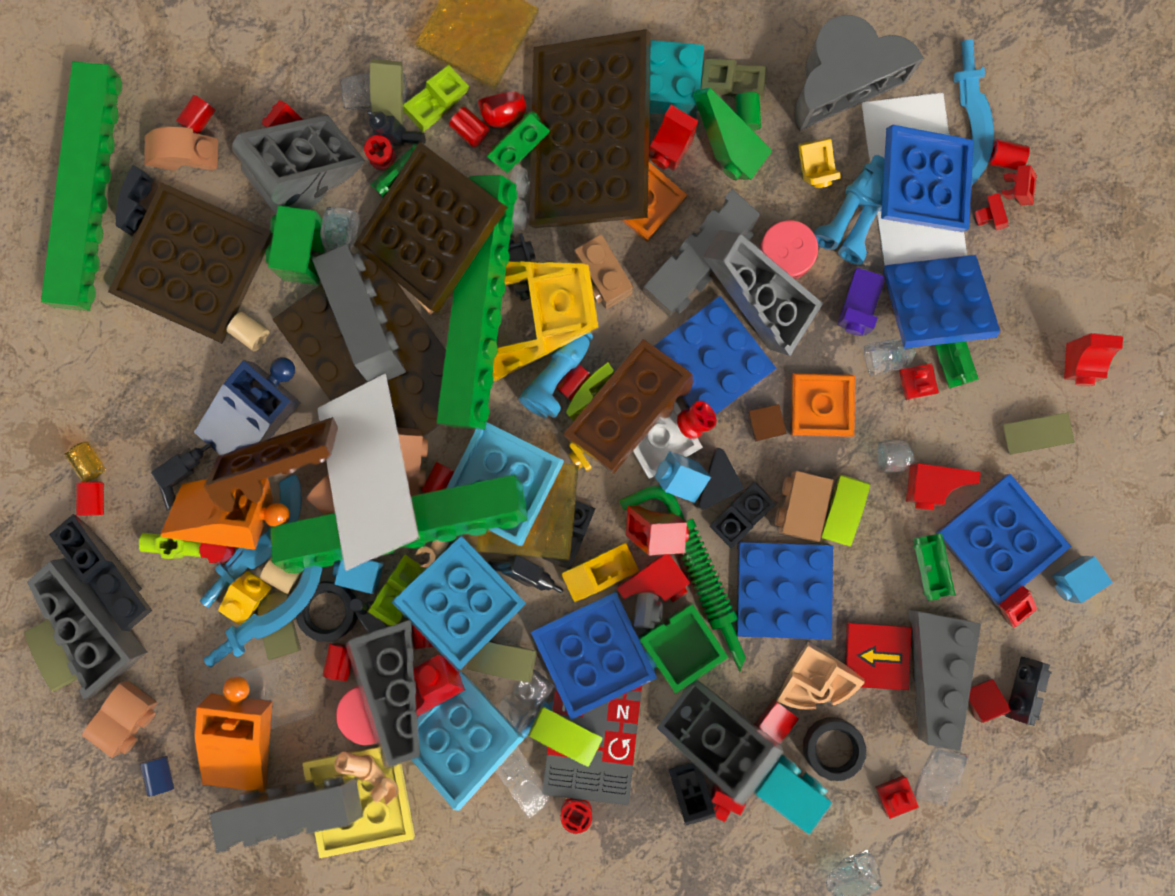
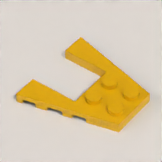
[492,261,598,381]

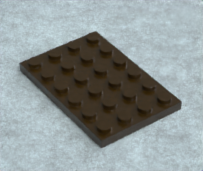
[529,29,651,228]
[272,254,446,437]

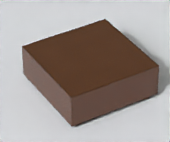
[748,404,787,442]

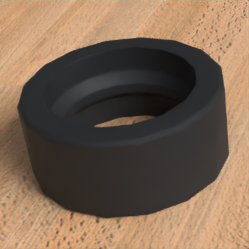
[296,581,358,642]
[803,717,866,781]

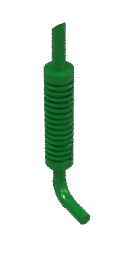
[619,485,746,673]

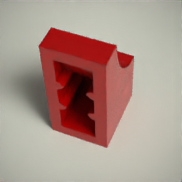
[649,105,698,171]
[1064,333,1123,387]
[906,463,981,511]
[626,505,689,555]
[616,554,690,602]
[413,655,465,717]

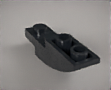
[49,514,152,631]

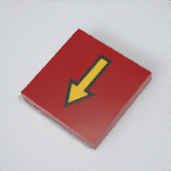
[845,622,912,691]

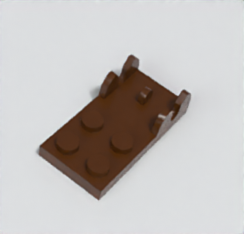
[564,339,693,474]
[204,417,338,512]

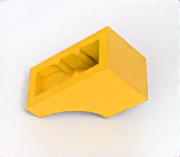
[561,543,639,602]

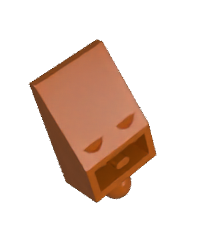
[161,478,290,550]
[195,676,273,792]

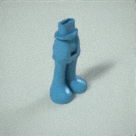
[813,155,884,265]
[518,332,593,419]

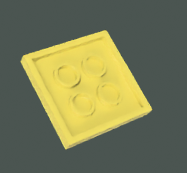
[302,746,415,858]

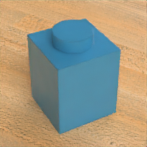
[654,451,711,503]
[1052,556,1113,604]
[333,559,384,594]

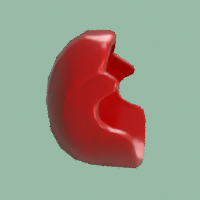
[478,91,526,129]

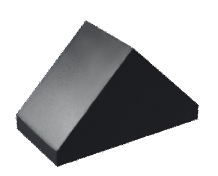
[697,448,744,510]
[668,762,716,826]

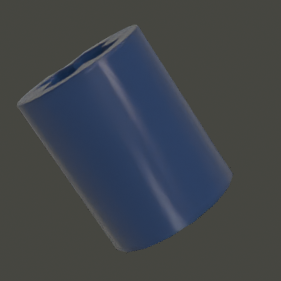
[140,756,175,797]

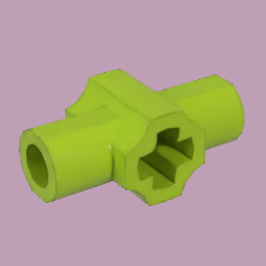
[139,533,201,559]

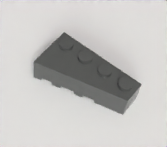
[643,189,760,317]
[703,230,823,356]
[312,244,406,382]
[27,558,148,700]
[908,609,981,751]
[345,620,420,768]
[209,775,363,853]

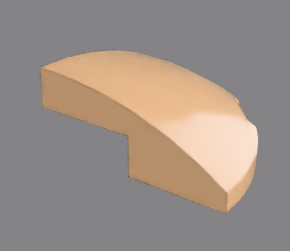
[777,642,865,710]

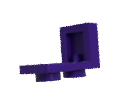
[837,268,885,336]

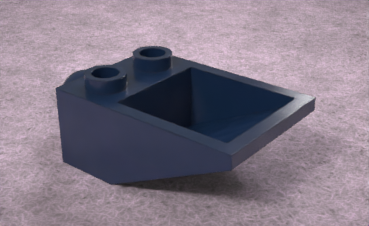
[194,357,301,455]

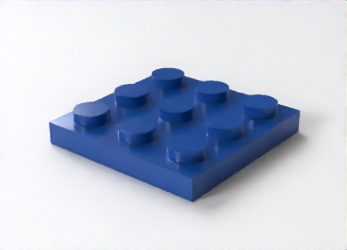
[881,124,974,232]
[883,255,1000,349]
[654,296,777,415]
[936,474,1072,606]
[736,542,833,640]
[531,592,657,720]

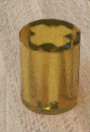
[64,441,106,482]

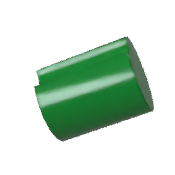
[734,92,761,131]

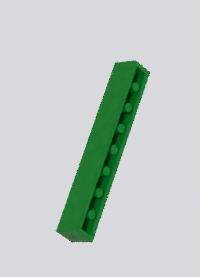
[41,61,122,311]
[437,175,517,430]
[271,474,528,573]

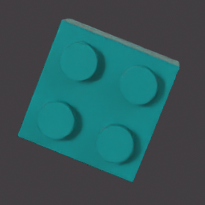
[650,40,704,118]
[754,754,832,835]

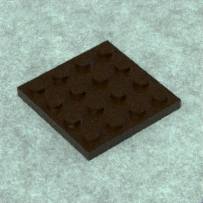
[354,142,508,313]
[108,183,273,344]

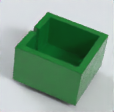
[265,206,329,286]
[638,602,729,694]

